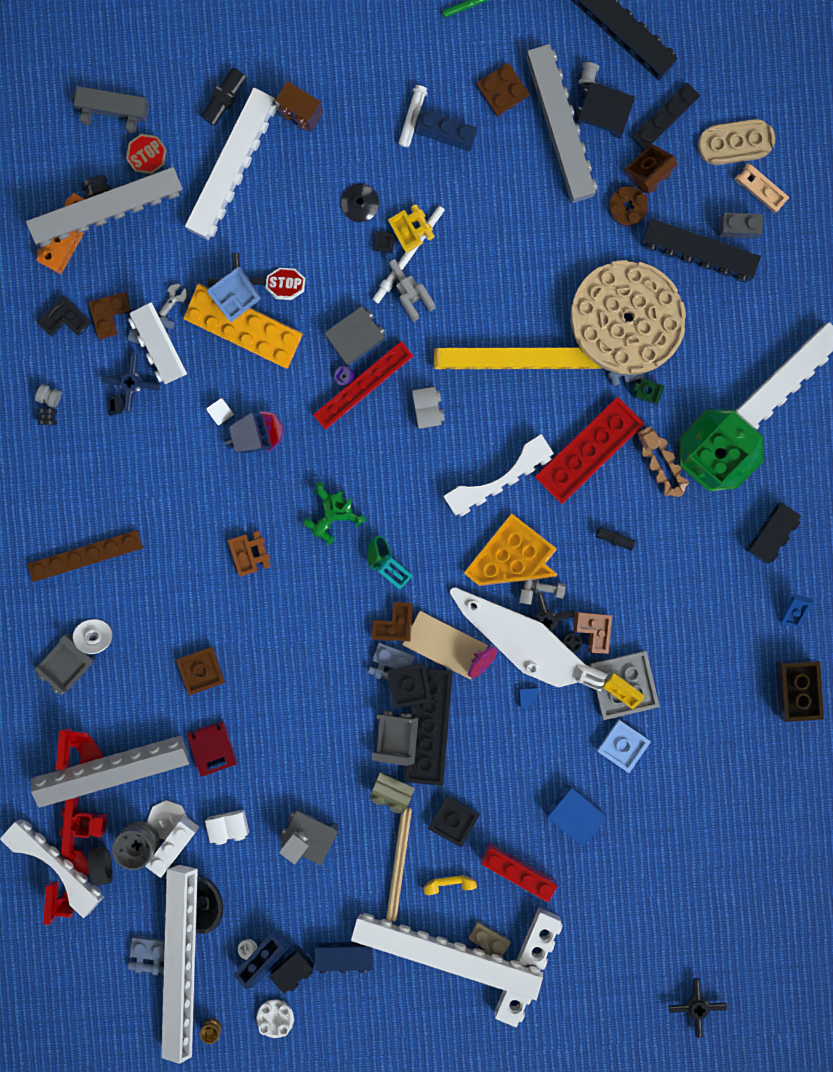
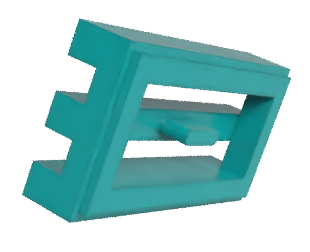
[375,554,413,590]

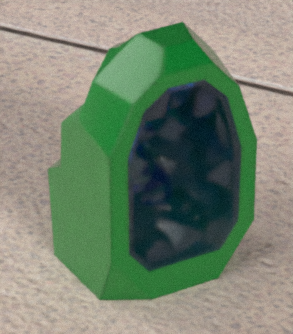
[367,536,392,570]

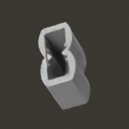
[412,387,444,429]

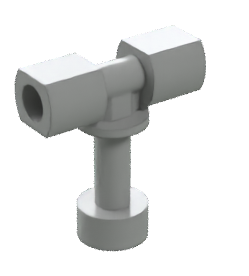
[519,579,566,605]

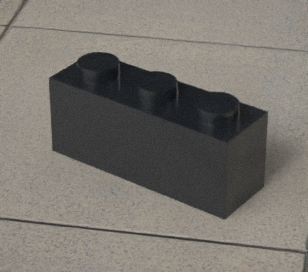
[745,503,801,564]

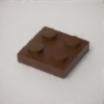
[476,62,530,118]
[176,646,226,696]

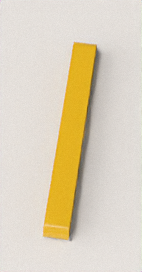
[434,348,602,369]

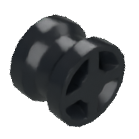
[37,409,57,425]
[561,632,582,652]

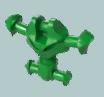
[302,482,366,546]

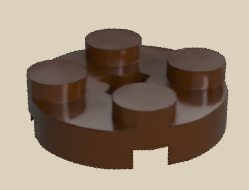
[609,186,648,227]

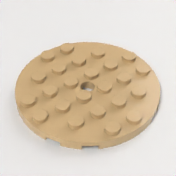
[571,260,686,375]

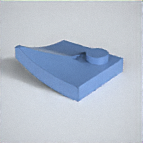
[207,267,262,322]

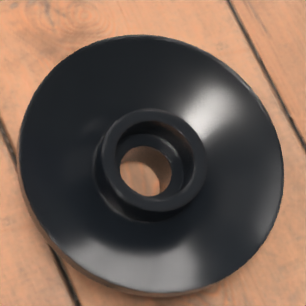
[341,184,379,222]

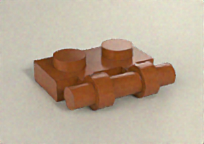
[228,531,271,577]

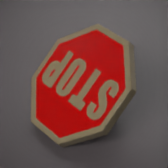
[126,134,167,175]

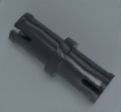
[595,526,636,551]

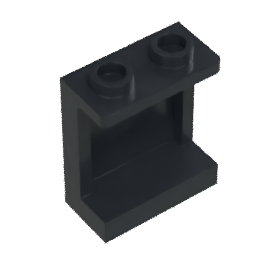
[575,82,635,139]

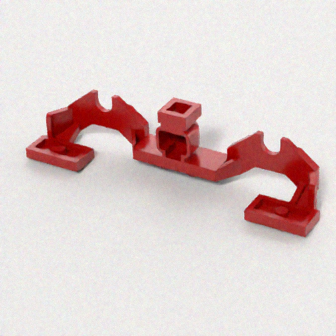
[43,728,107,925]

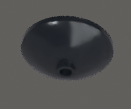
[196,875,224,934]

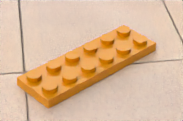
[184,284,304,369]

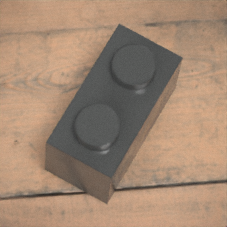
[719,213,763,239]

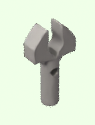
[159,284,187,317]

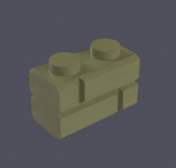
[369,773,415,813]

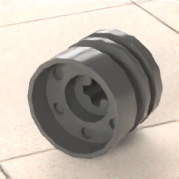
[112,821,160,870]

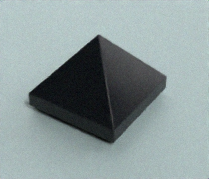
[107,394,125,416]

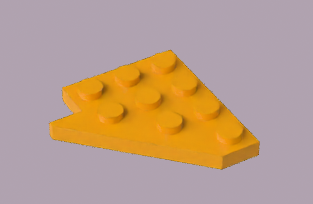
[464,514,558,586]

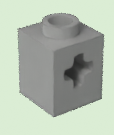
[279,830,310,865]

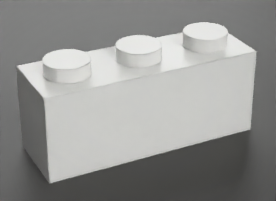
[145,815,199,878]

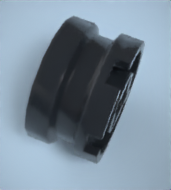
[81,175,112,199]

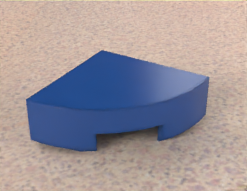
[519,688,539,709]

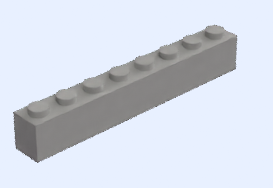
[526,44,597,203]
[26,167,183,247]
[31,736,189,808]

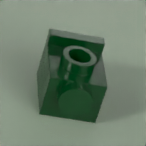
[632,378,665,405]

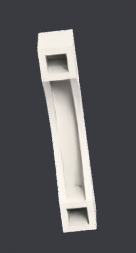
[443,434,554,517]
[0,819,104,918]

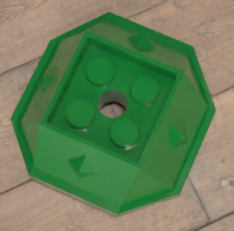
[679,409,764,491]

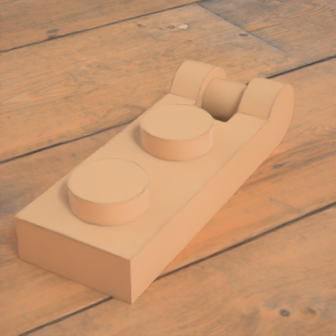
[735,164,789,213]

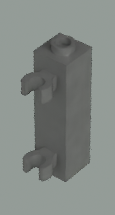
[72,86,149,133]

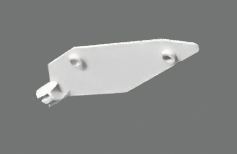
[450,587,608,691]

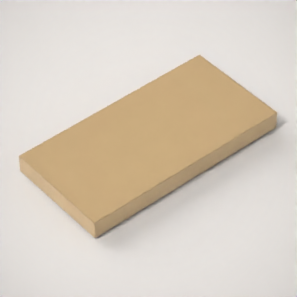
[403,611,488,680]

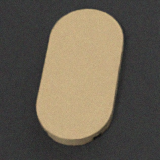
[698,119,776,165]

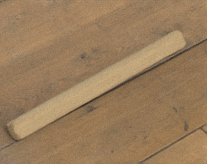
[386,808,412,921]

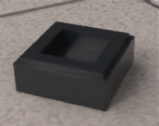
[373,231,395,254]

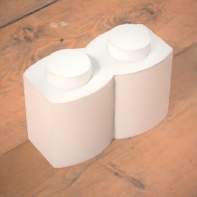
[205,810,249,845]

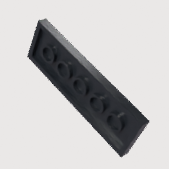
[405,668,453,786]

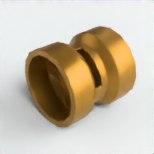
[200,1018,222,1044]

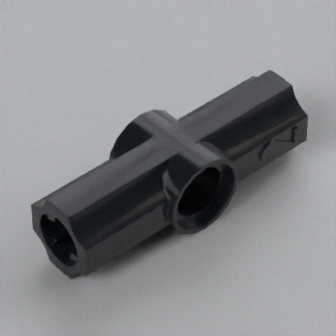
[200,67,247,126]

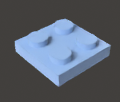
[597,719,651,773]

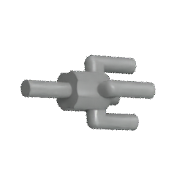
[389,259,436,322]

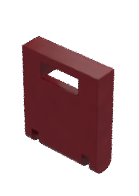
[187,721,238,777]

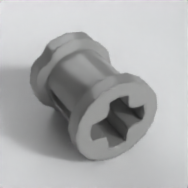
[579,62,599,87]

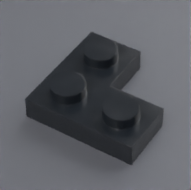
[37,295,92,337]

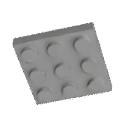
[590,650,660,720]

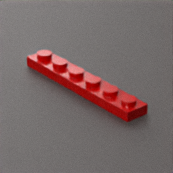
[313,341,414,430]

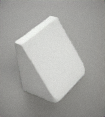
[206,398,234,426]

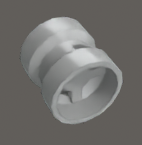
[35,384,62,409]

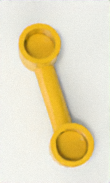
[423,875,477,895]

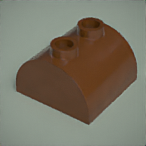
[624,144,678,194]

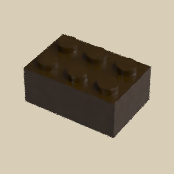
[776,659,824,722]

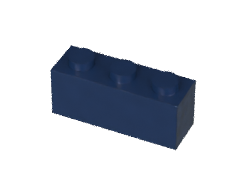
[416,109,478,152]
[233,931,293,989]
[315,942,374,974]

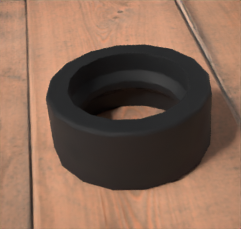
[88,847,113,886]

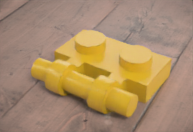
[388,205,435,253]

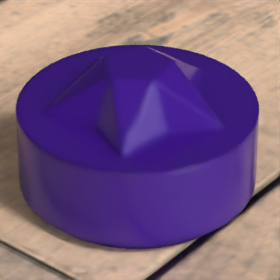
[334,366,354,386]

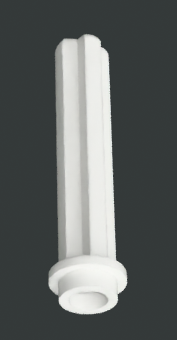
[399,85,428,147]

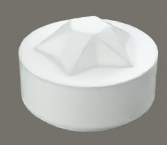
[238,939,258,960]

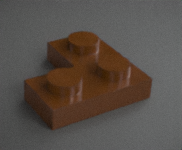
[89,292,132,340]
[372,602,413,642]

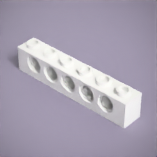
[494,907,563,1027]

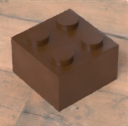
[275,81,323,132]

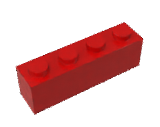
[480,843,558,902]

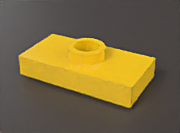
[602,673,645,709]

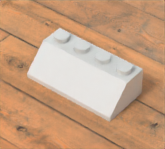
[128,302,187,384]

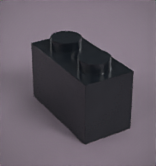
[269,946,314,994]

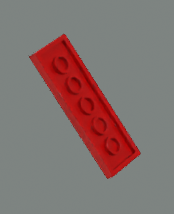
[535,397,644,505]

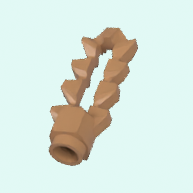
[638,426,689,497]

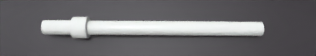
[372,206,445,304]

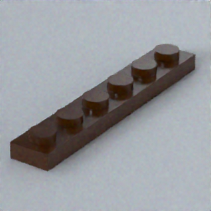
[27,530,144,582]

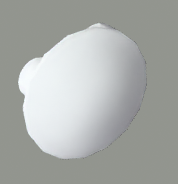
[256,999,294,1038]

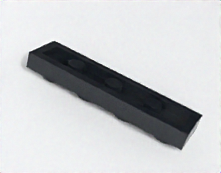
[631,82,701,151]

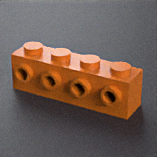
[36,193,85,275]

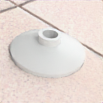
[73,619,112,654]

